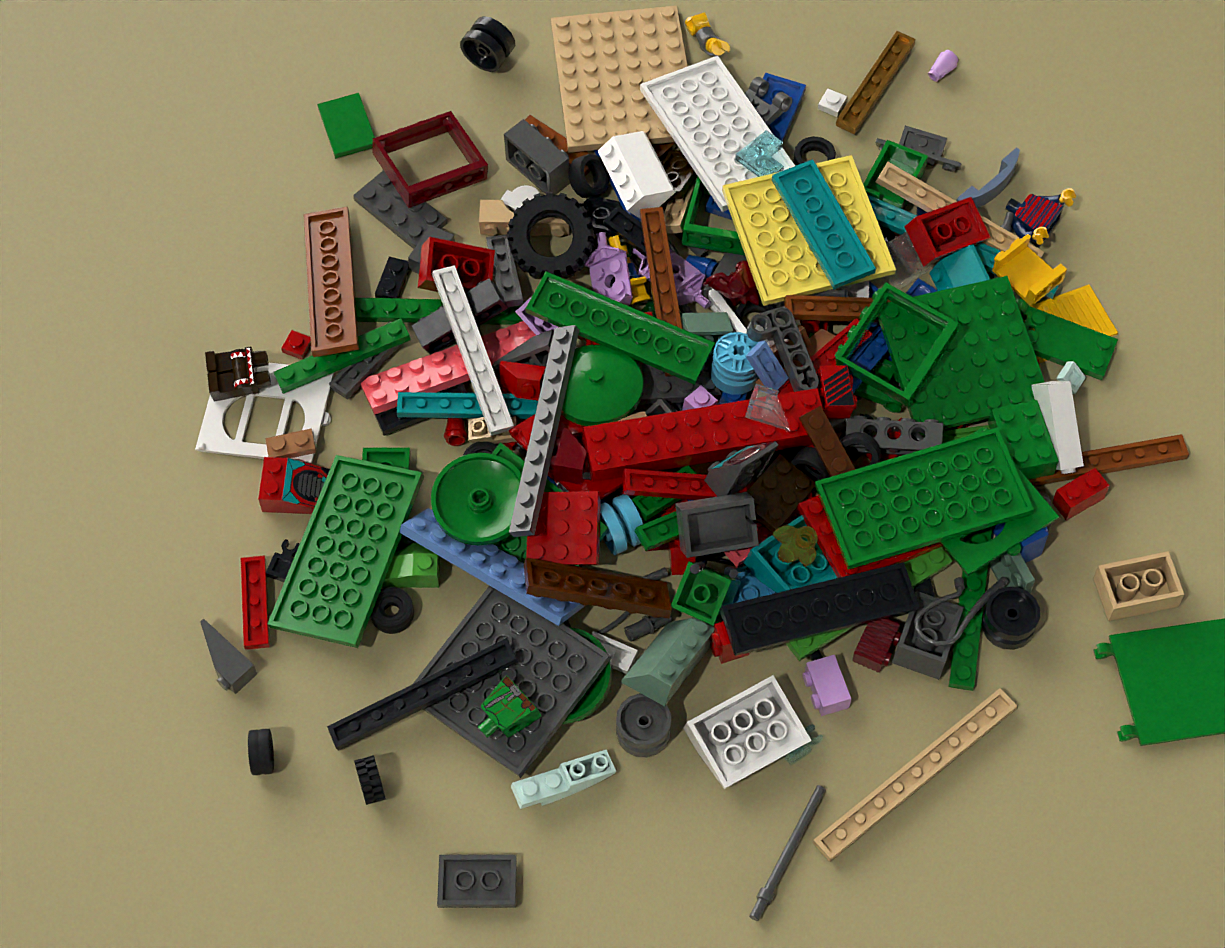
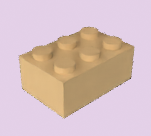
[1093,551,1185,621]

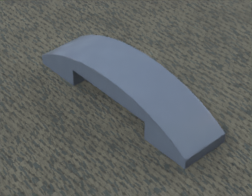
[956,147,1020,208]

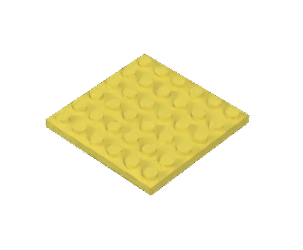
[722,155,896,306]

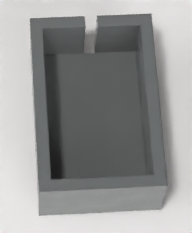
[675,492,759,558]

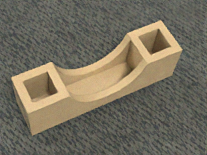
[479,200,570,237]

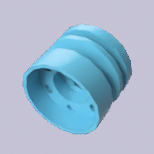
[710,332,759,395]

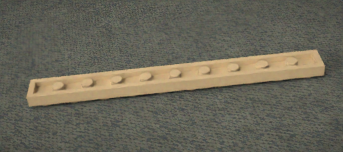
[813,688,1017,862]

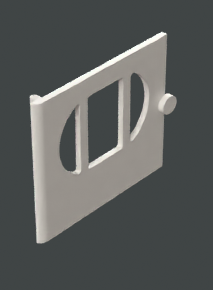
[195,363,335,464]

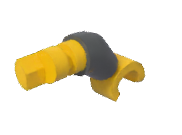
[685,12,730,56]

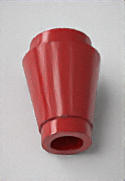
[444,418,467,446]

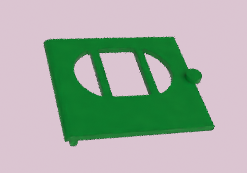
[941,427,1059,576]

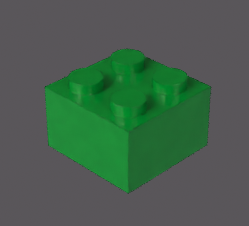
[671,561,741,626]

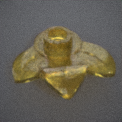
[772,525,818,566]

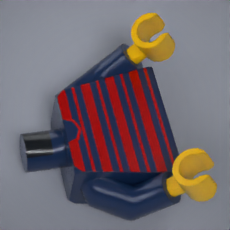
[1005,188,1076,248]

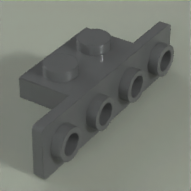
[875,125,962,172]

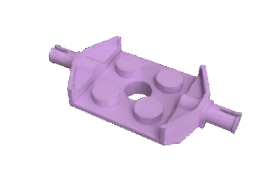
[584,232,633,306]
[633,248,711,309]

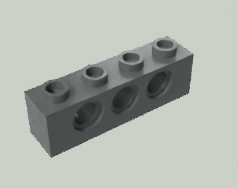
[846,416,944,455]

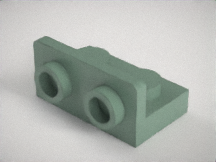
[988,552,1035,593]

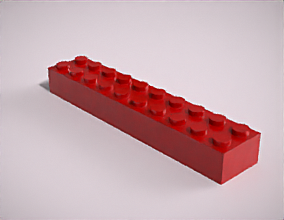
[582,388,823,482]

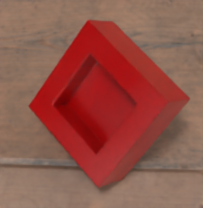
[281,330,311,360]

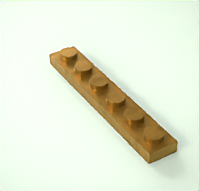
[836,31,916,135]

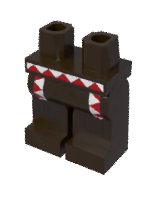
[205,347,271,402]

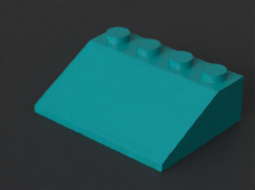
[744,515,837,593]

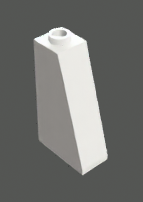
[1031,381,1084,474]

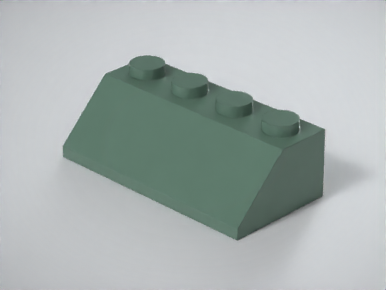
[621,617,714,706]

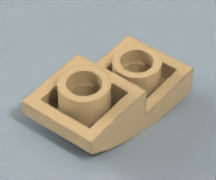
[468,416,519,443]

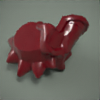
[703,260,760,306]

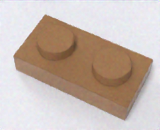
[265,428,317,458]

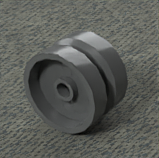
[616,693,671,758]

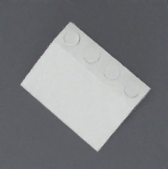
[684,675,811,789]

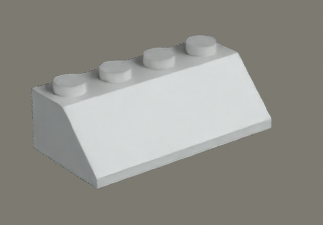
[598,131,676,218]

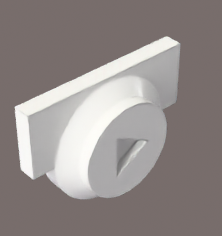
[500,185,539,211]

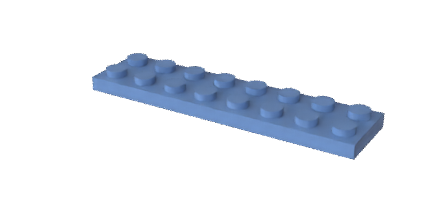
[400,508,584,626]

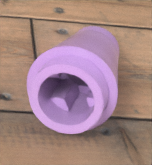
[928,50,959,82]

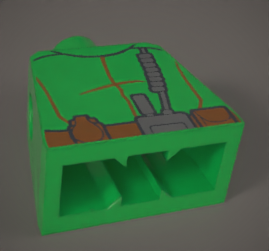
[478,675,542,738]

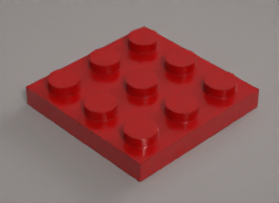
[526,491,601,565]

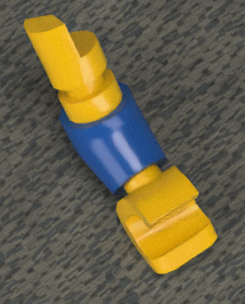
[608,235,651,304]

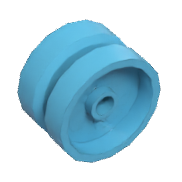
[600,494,643,555]

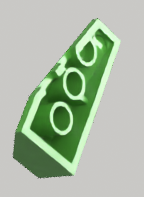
[382,542,440,588]

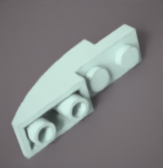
[511,750,616,809]

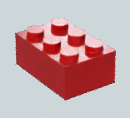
[418,237,495,292]

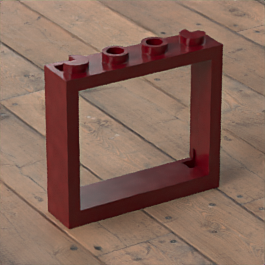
[372,111,488,208]

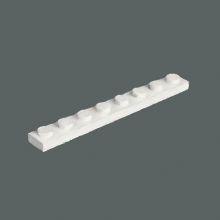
[432,265,514,436]

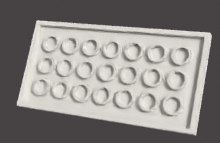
[640,56,795,212]

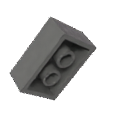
[504,119,570,195]

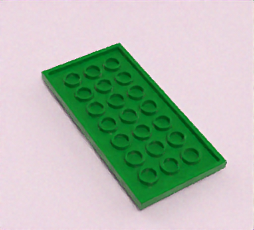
[815,427,1034,570]
[268,455,424,648]

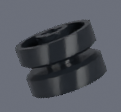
[460,16,516,72]
[982,587,1040,650]

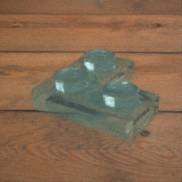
[735,130,784,177]

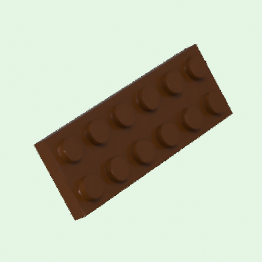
[524,558,672,619]

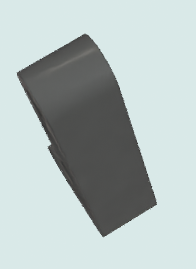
[747,307,819,392]

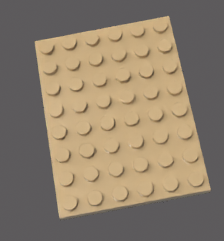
[551,5,687,153]

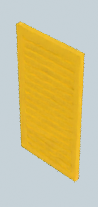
[1023,284,1118,363]

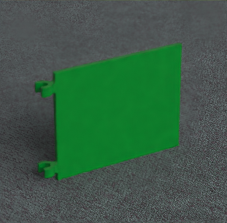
[1093,618,1225,746]

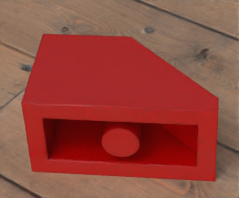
[500,361,546,401]

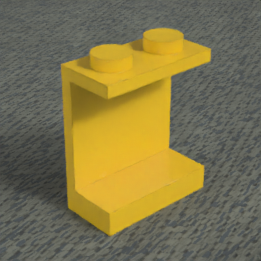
[992,234,1067,306]

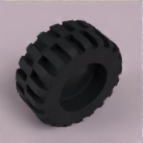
[507,192,595,279]

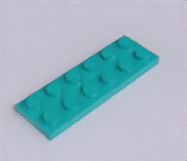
[771,159,876,289]

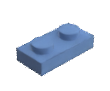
[746,341,789,393]

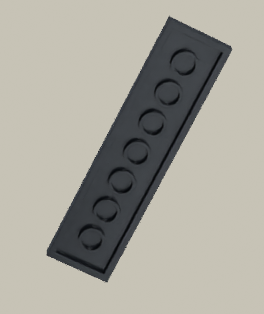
[719,562,920,656]

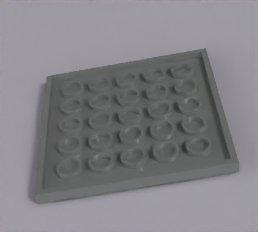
[413,585,612,778]

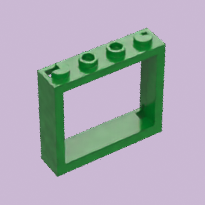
[682,176,745,256]
[834,282,959,408]

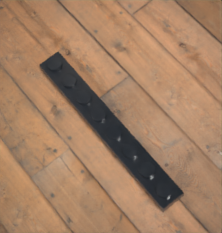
[327,638,518,751]

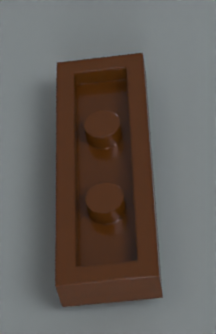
[799,406,855,477]

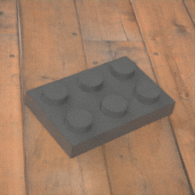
[437,855,517,908]

